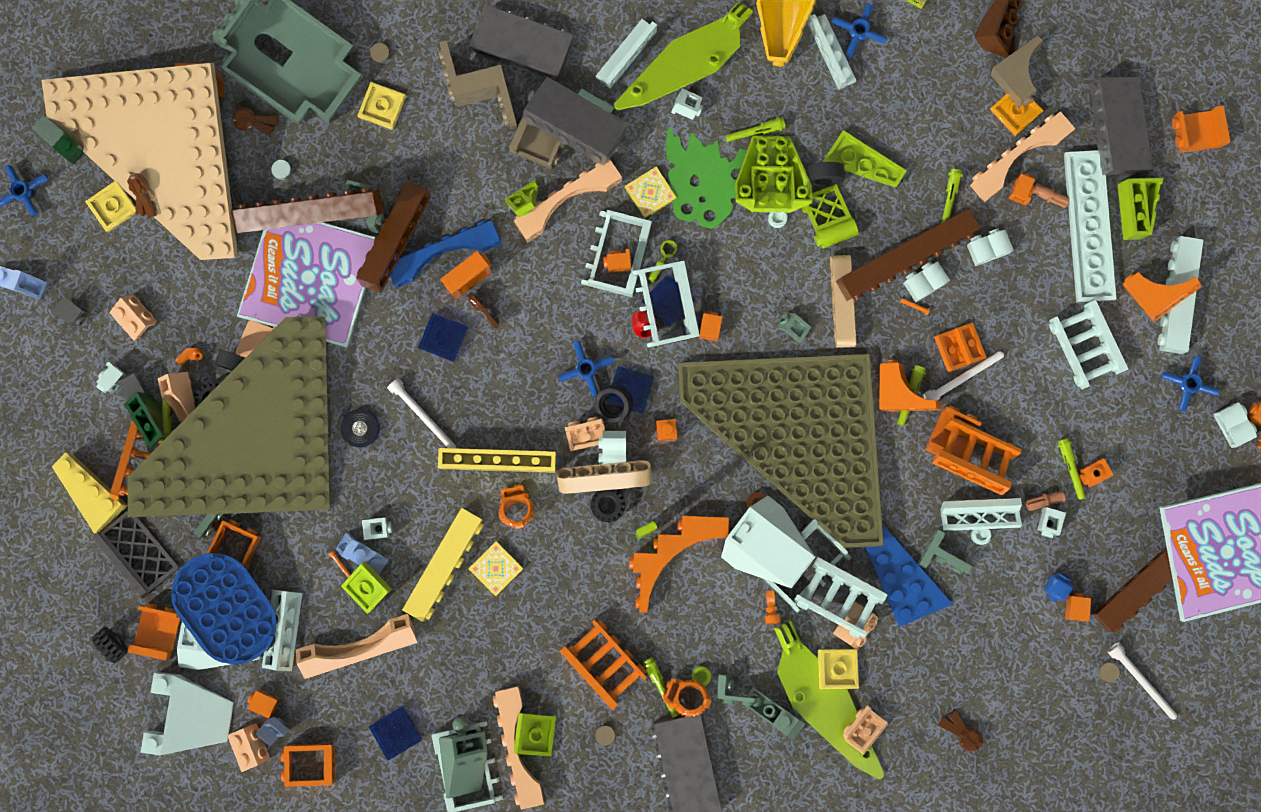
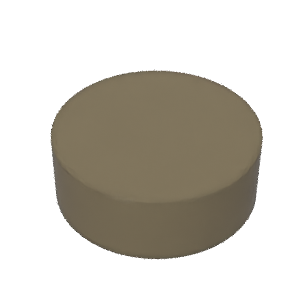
[370,43,390,63]
[1098,662,1120,682]
[595,725,615,746]

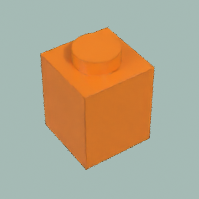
[699,311,722,342]
[656,419,677,442]
[1065,593,1091,622]
[247,689,281,718]

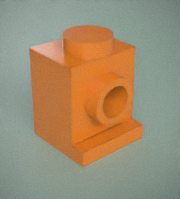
[1008,174,1035,206]
[603,249,631,273]
[1079,458,1114,487]

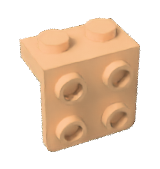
[235,320,274,358]

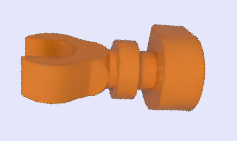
[765,590,781,625]

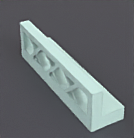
[807,14,856,90]
[596,19,657,89]
[941,498,1022,531]
[262,590,302,671]

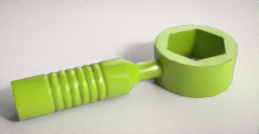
[648,240,677,283]

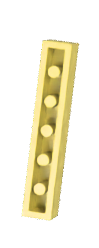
[438,448,556,473]
[402,508,484,622]

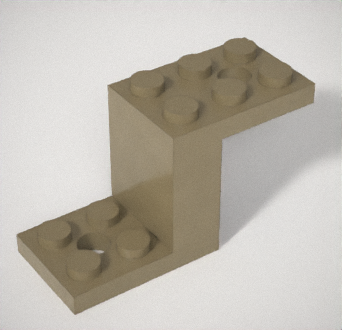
[438,40,517,131]

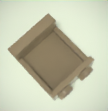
[509,116,566,169]

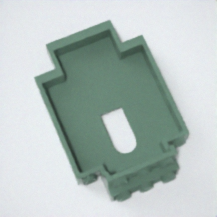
[212,0,361,125]

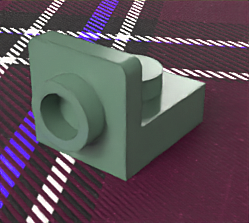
[777,312,811,343]

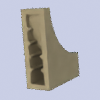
[991,36,1043,108]

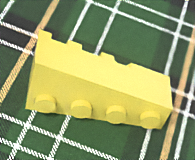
[52,452,128,534]

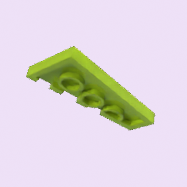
[823,130,907,188]

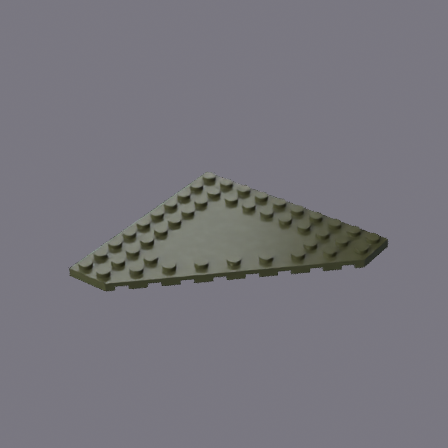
[127,317,330,517]
[678,354,883,548]

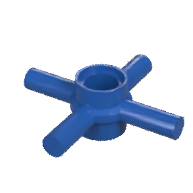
[832,3,887,57]
[0,165,49,217]
[558,341,614,397]
[1161,355,1219,412]

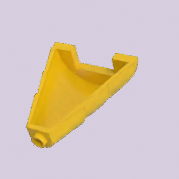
[756,0,817,67]

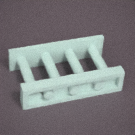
[1049,300,1128,389]
[794,557,887,639]

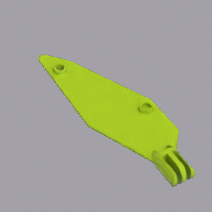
[614,1,753,110]
[774,620,884,779]

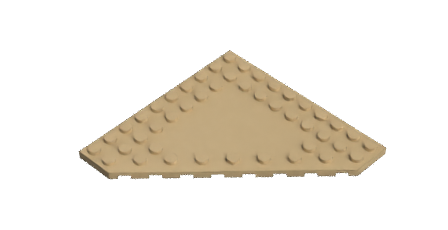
[42,63,238,260]

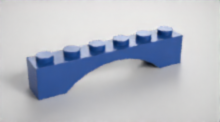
[390,220,502,288]

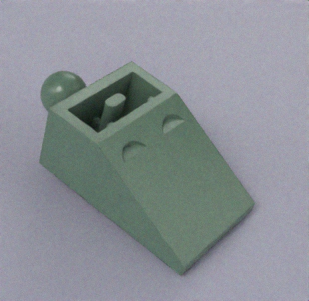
[439,717,487,799]

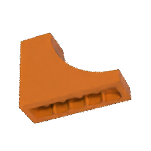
[1123,272,1202,323]
[879,360,941,411]

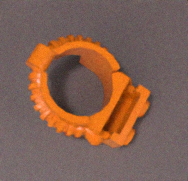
[498,485,535,529]
[662,678,712,717]

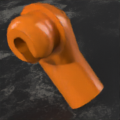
[175,348,204,366]

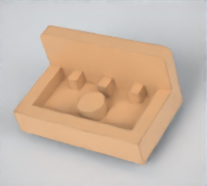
[109,294,157,341]
[565,417,605,452]
[833,601,878,650]
[843,705,888,755]
[227,723,270,772]

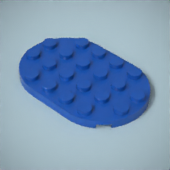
[171,553,276,665]

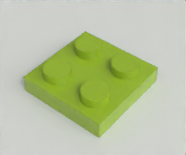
[341,561,392,614]
[514,713,556,756]

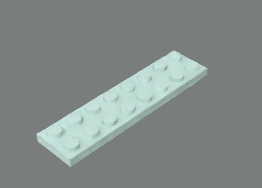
[1064,150,1116,303]

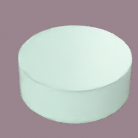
[271,160,292,180]
[768,212,787,228]
[971,529,991,545]

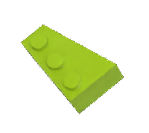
[1118,178,1163,240]

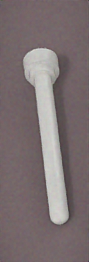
[923,351,1004,401]
[387,378,457,449]
[1107,642,1177,719]

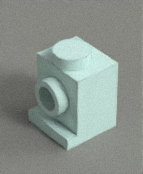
[671,88,703,120]
[96,362,128,394]
[1037,507,1066,538]
[362,518,393,540]

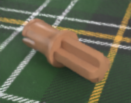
[1033,183,1070,208]
[1026,490,1066,511]

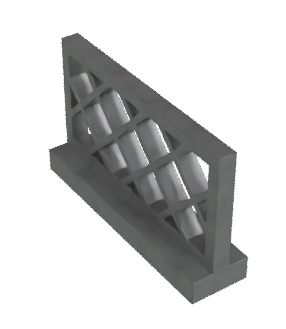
[91,511,179,599]

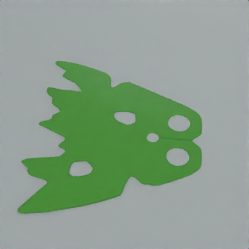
[666,128,747,229]

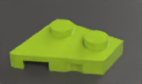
[505,180,539,218]

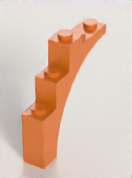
[629,516,729,612]

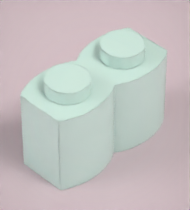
[967,228,1014,266]
[903,261,950,302]
[1214,402,1257,448]
[599,431,626,464]

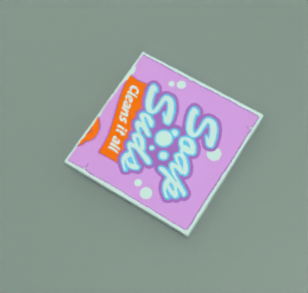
[237,222,375,348]
[1159,483,1261,622]

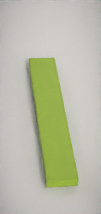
[635,521,658,540]

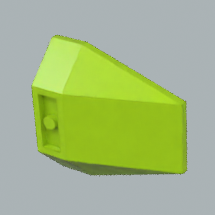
[735,136,812,213]

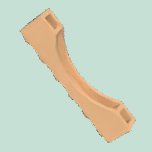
[970,112,1075,203]
[514,159,622,243]
[158,372,196,423]
[296,614,417,679]
[493,686,545,810]

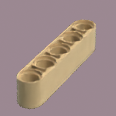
[830,255,856,348]
[556,460,653,494]

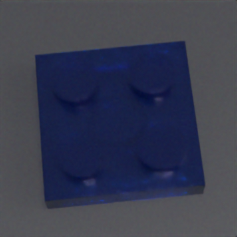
[642,274,696,328]
[418,313,468,363]
[607,366,654,414]
[369,706,423,761]

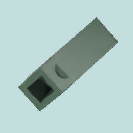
[745,687,805,740]

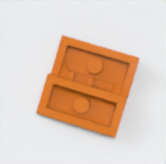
[934,323,987,372]

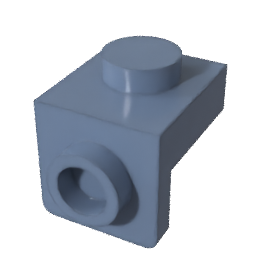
[256,717,289,746]

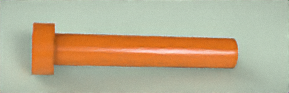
[900,298,931,315]
[328,550,351,578]

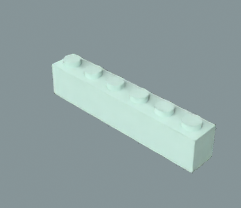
[1158,236,1203,354]

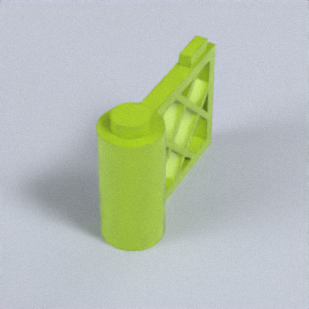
[801,184,859,249]

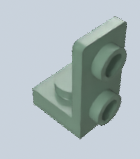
[717,674,760,706]

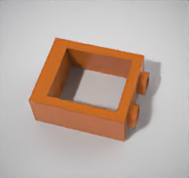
[441,251,492,300]
[207,519,262,570]
[281,743,335,787]

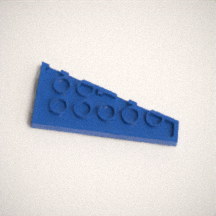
[865,524,953,627]

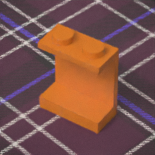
[1172,106,1230,153]
[925,406,982,459]
[128,603,180,660]

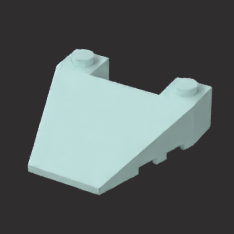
[140,672,234,755]

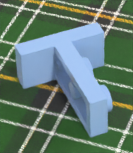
[0,266,47,300]
[336,533,388,575]

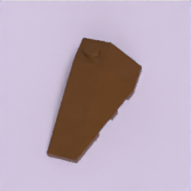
[975,0,1022,58]

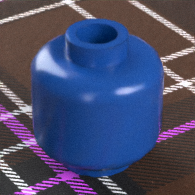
[1044,572,1074,602]

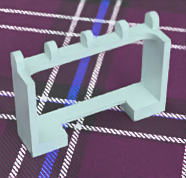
[581,210,652,297]
[632,261,699,347]
[764,519,851,613]
[432,721,503,812]

